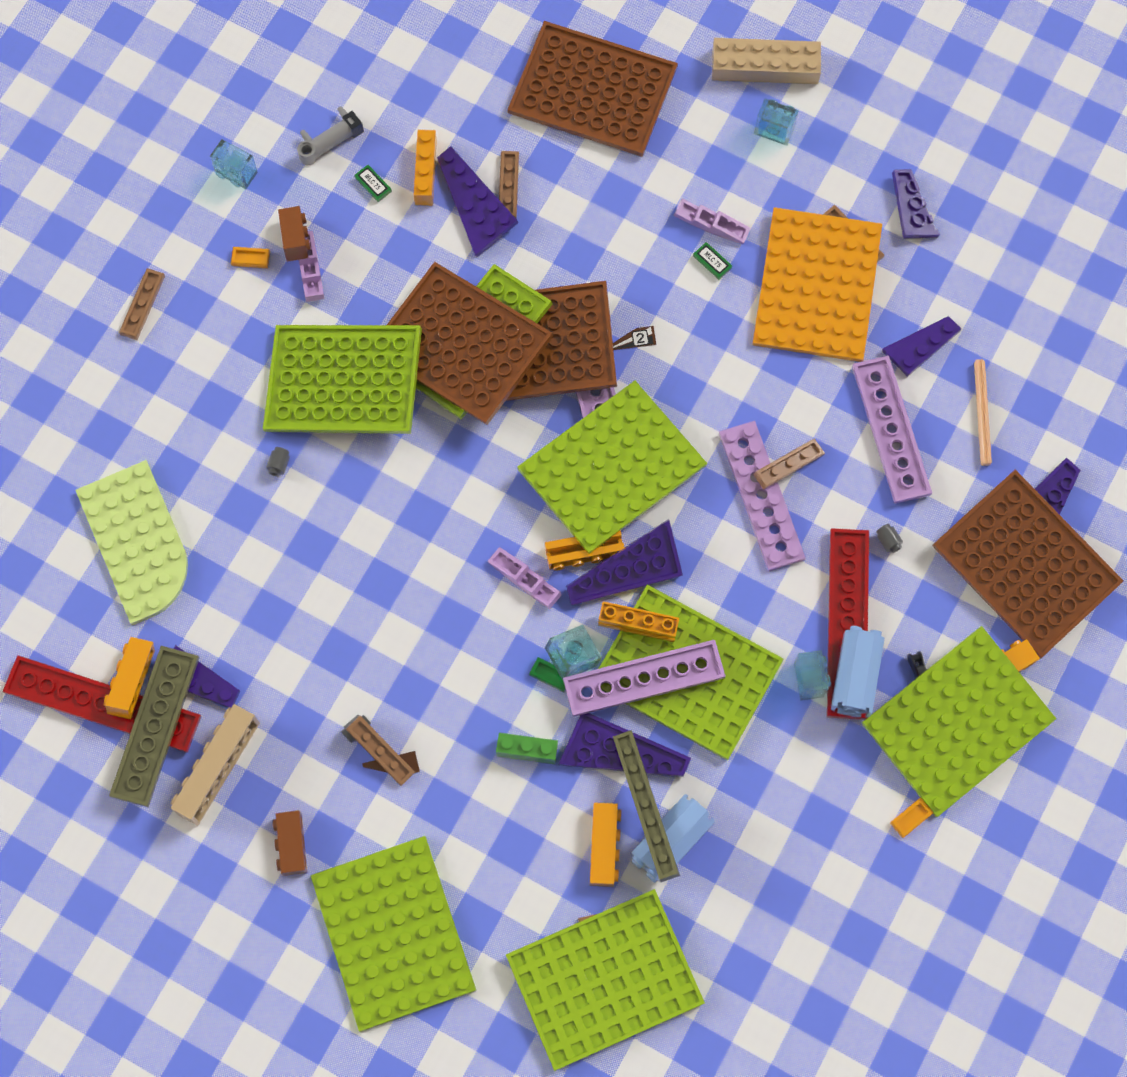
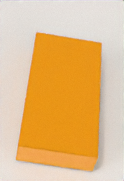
[231,247,270,269]
[890,797,934,838]

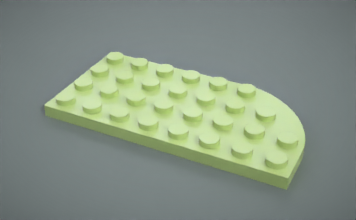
[75,460,188,626]

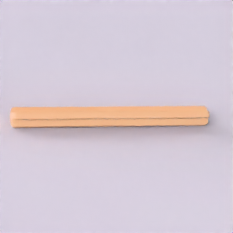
[974,359,992,466]

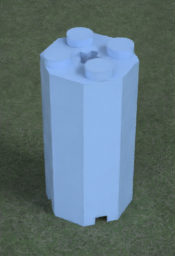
[831,626,885,717]
[631,794,715,883]

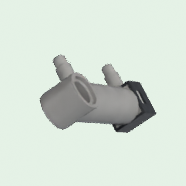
[297,106,364,165]

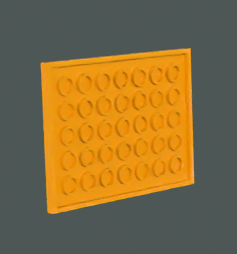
[752,207,882,362]

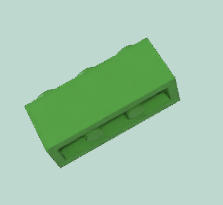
[496,733,558,764]

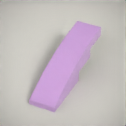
[673,198,750,244]
[299,231,324,302]
[487,547,562,609]

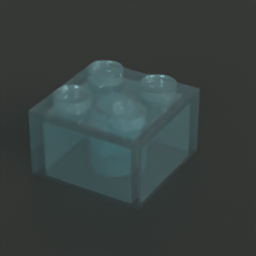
[754,98,799,146]
[210,139,258,189]
[545,625,602,680]
[794,650,831,701]

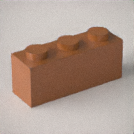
[278,206,311,262]
[273,810,307,876]

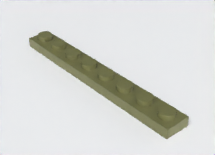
[613,730,680,882]

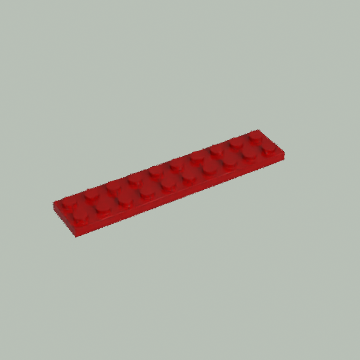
[826,528,869,720]
[2,655,202,753]

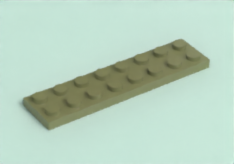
[109,646,200,808]

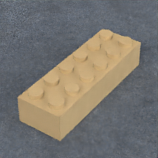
[712,38,821,84]
[171,704,260,826]

